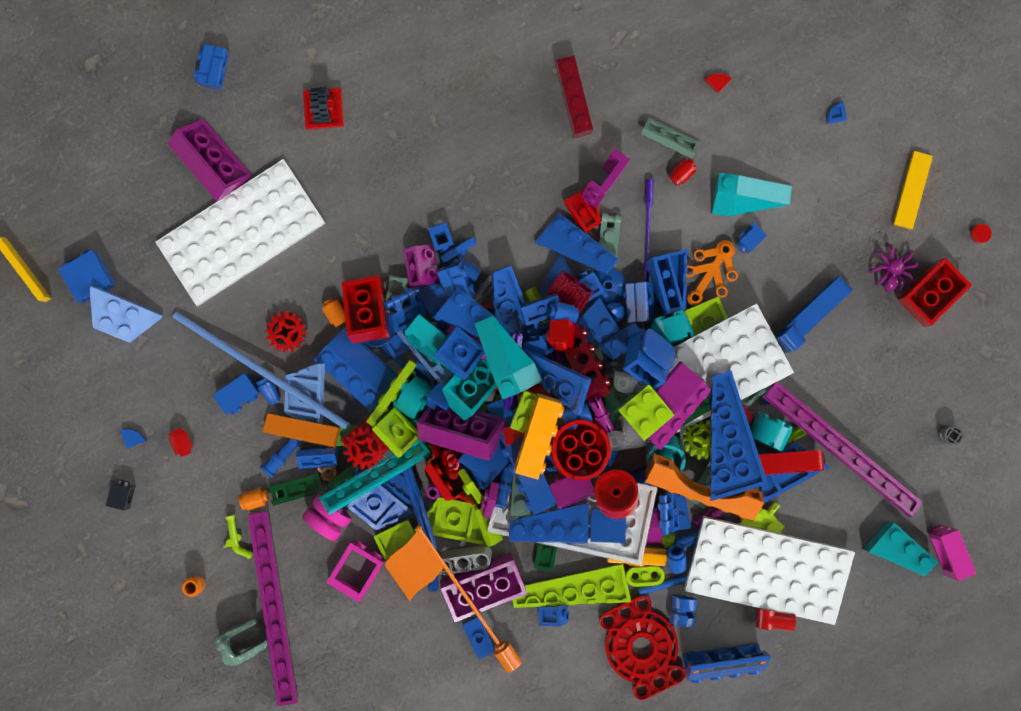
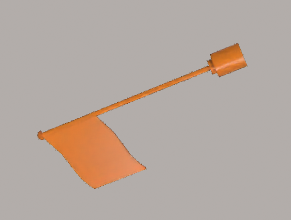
[385,525,522,672]

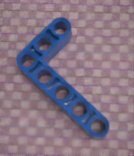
[774,276,853,353]

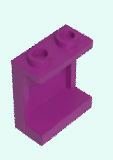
[581,149,630,208]

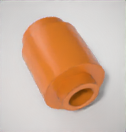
[322,298,346,328]
[238,487,269,511]
[182,575,206,597]

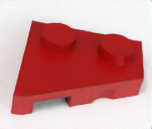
[563,187,601,233]

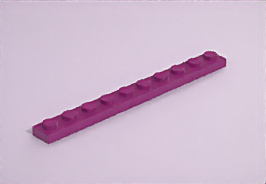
[763,382,922,517]
[248,511,298,706]

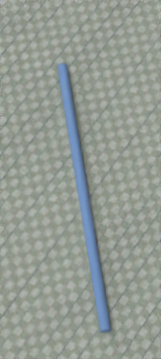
[173,312,350,430]

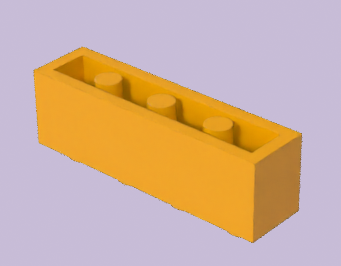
[514,393,564,479]

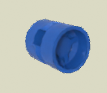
[562,400,593,431]
[669,595,698,627]

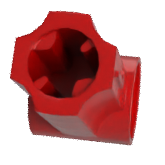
[756,608,796,631]

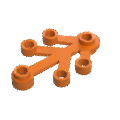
[686,240,738,306]

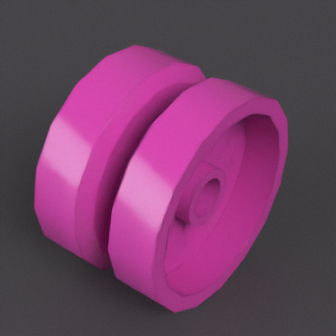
[302,494,352,541]

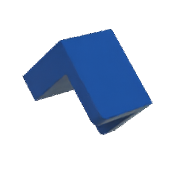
[427,382,449,410]

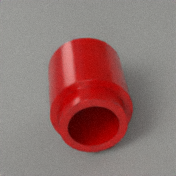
[668,158,696,187]
[168,427,194,457]

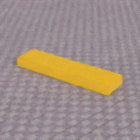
[892,151,933,230]
[0,236,51,302]

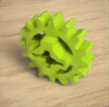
[683,420,711,460]

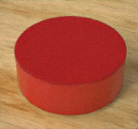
[970,224,992,244]

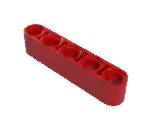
[759,450,825,475]

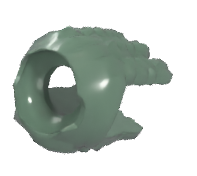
[214,619,268,666]

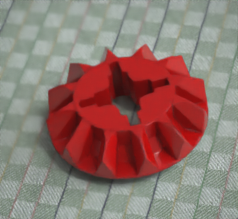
[441,449,460,480]

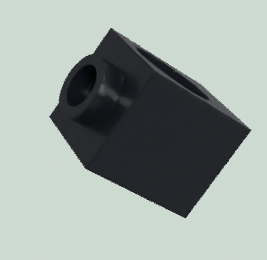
[105,480,135,511]

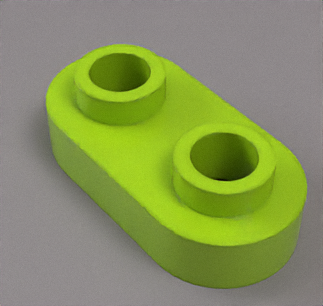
[625,565,665,587]

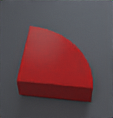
[705,73,732,93]

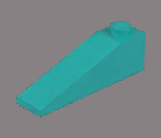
[711,173,792,217]
[475,316,543,399]
[442,358,497,421]

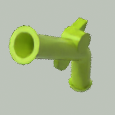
[223,514,253,559]

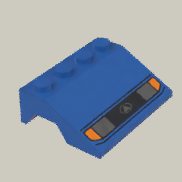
[314,327,406,412]
[682,643,771,683]

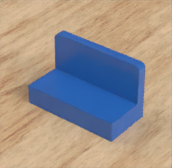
[296,446,339,469]

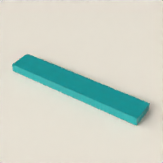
[319,439,431,515]

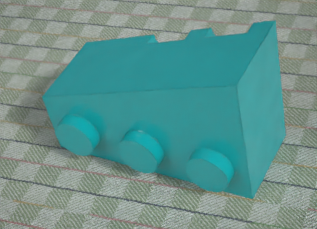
[404,314,455,376]
[863,521,938,577]

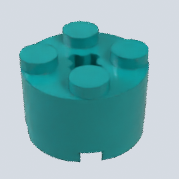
[650,310,694,345]
[393,376,434,422]
[750,411,793,452]
[645,435,686,472]

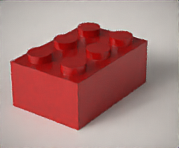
[897,258,972,327]
[341,275,390,344]

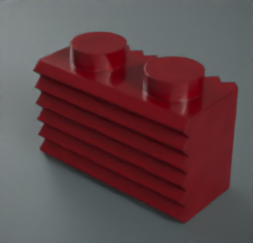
[547,270,595,313]

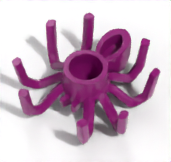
[869,244,919,293]

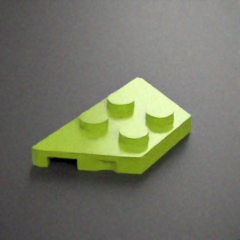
[367,360,417,426]
[414,497,486,545]

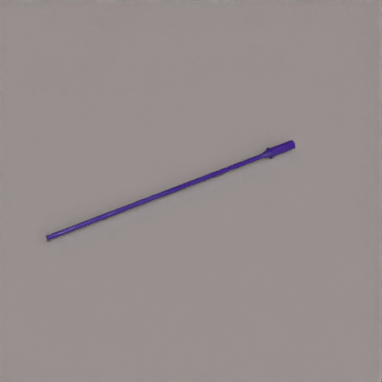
[642,179,654,330]

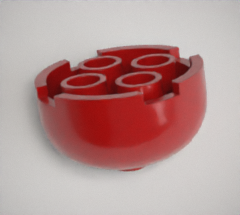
[550,420,611,480]

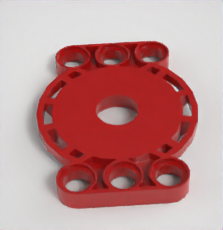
[599,595,685,700]

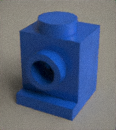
[736,222,767,254]
[428,223,454,254]
[523,332,555,355]

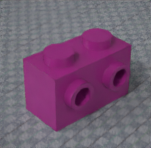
[403,245,439,287]
[549,469,595,509]

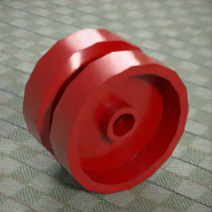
[594,470,639,519]

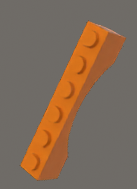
[645,453,764,521]

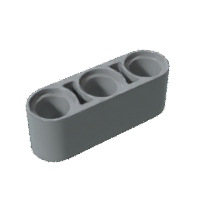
[439,545,492,575]

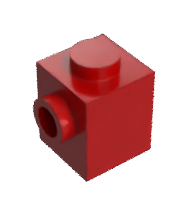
[547,319,575,351]

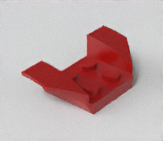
[424,444,477,505]

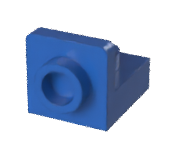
[577,269,605,301]
[538,605,570,627]

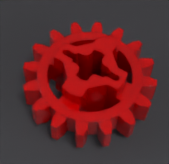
[265,311,308,353]
[344,427,387,470]

